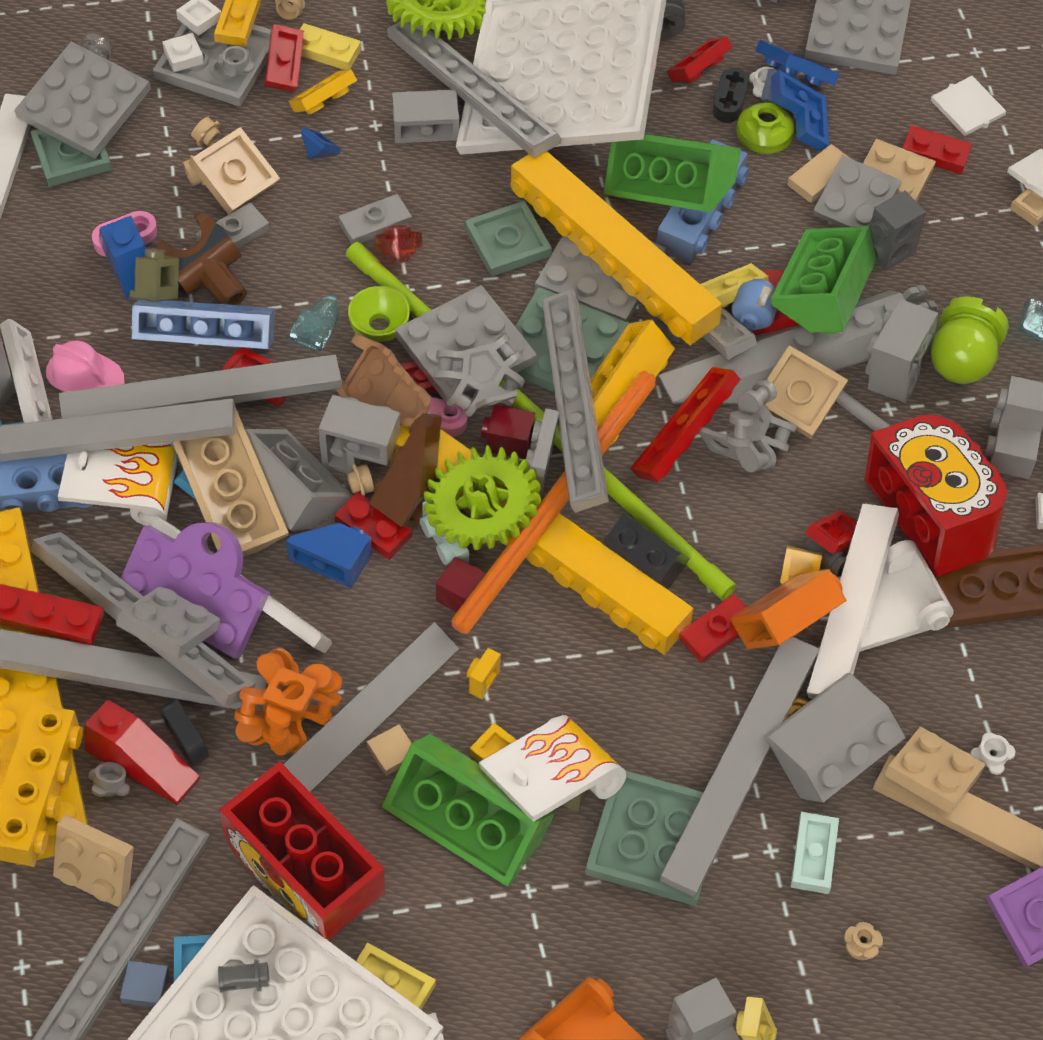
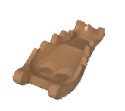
[335,332,431,427]

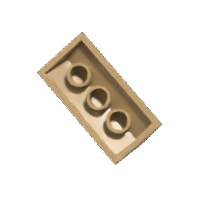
[172,407,289,556]

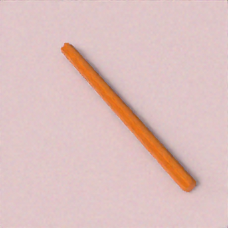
[452,371,656,634]

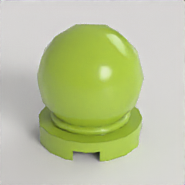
[931,296,1009,385]

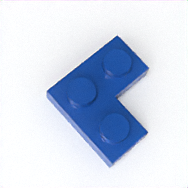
[755,39,839,87]
[771,70,829,152]

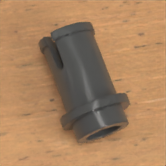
[803,538,846,577]
[218,959,270,993]

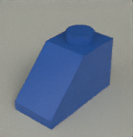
[99,215,146,299]
[286,523,372,588]

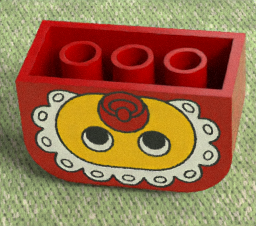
[864,415,1007,577]
[219,761,385,941]

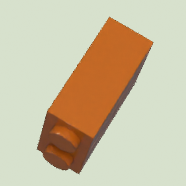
[730,569,847,650]

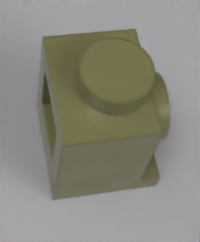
[129,249,179,301]

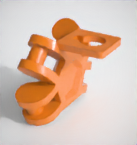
[234,648,318,746]
[262,664,342,755]

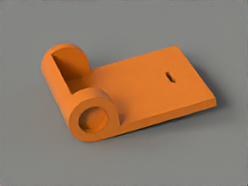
[517,977,645,1040]

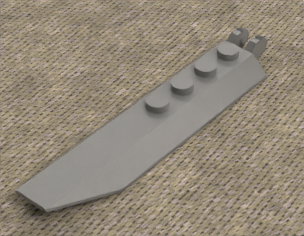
[658,285,938,405]

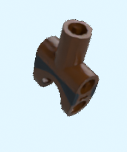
[154,211,247,305]

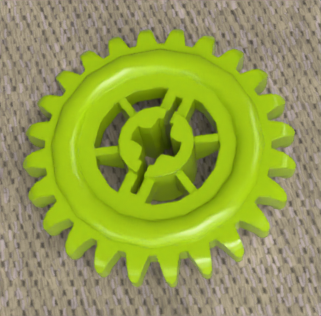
[386,0,486,40]
[424,445,541,550]

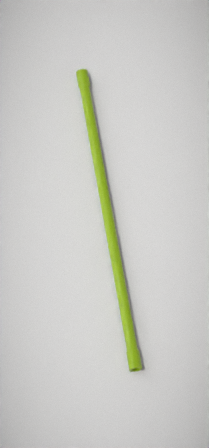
[346,242,737,601]

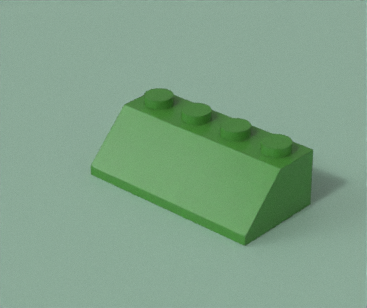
[603,134,741,212]
[770,226,876,334]
[382,734,556,887]

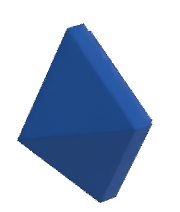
[301,128,341,159]

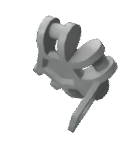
[433,333,525,417]
[699,380,797,472]

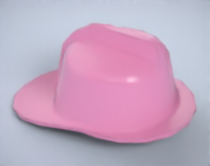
[46,340,124,392]

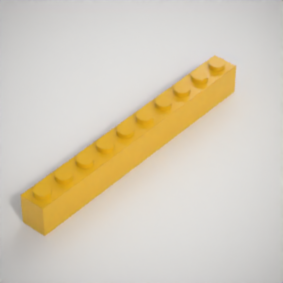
[390,425,694,655]

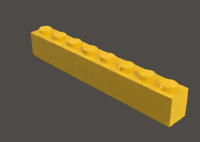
[510,151,722,345]

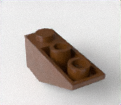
[369,413,442,527]

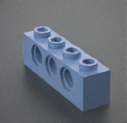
[656,139,749,264]
[132,299,275,349]
[0,454,94,513]

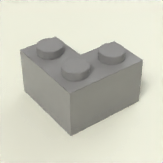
[865,299,938,404]
[985,376,1043,479]
[318,395,401,474]
[666,977,740,1040]

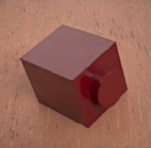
[481,404,535,459]
[436,557,490,612]

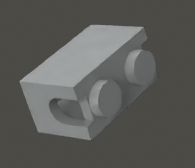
[392,90,459,143]

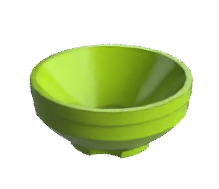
[736,102,794,154]
[348,286,410,342]

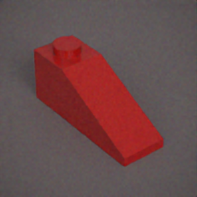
[84,700,200,806]

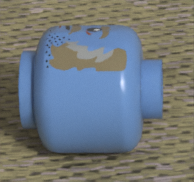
[732,279,778,331]

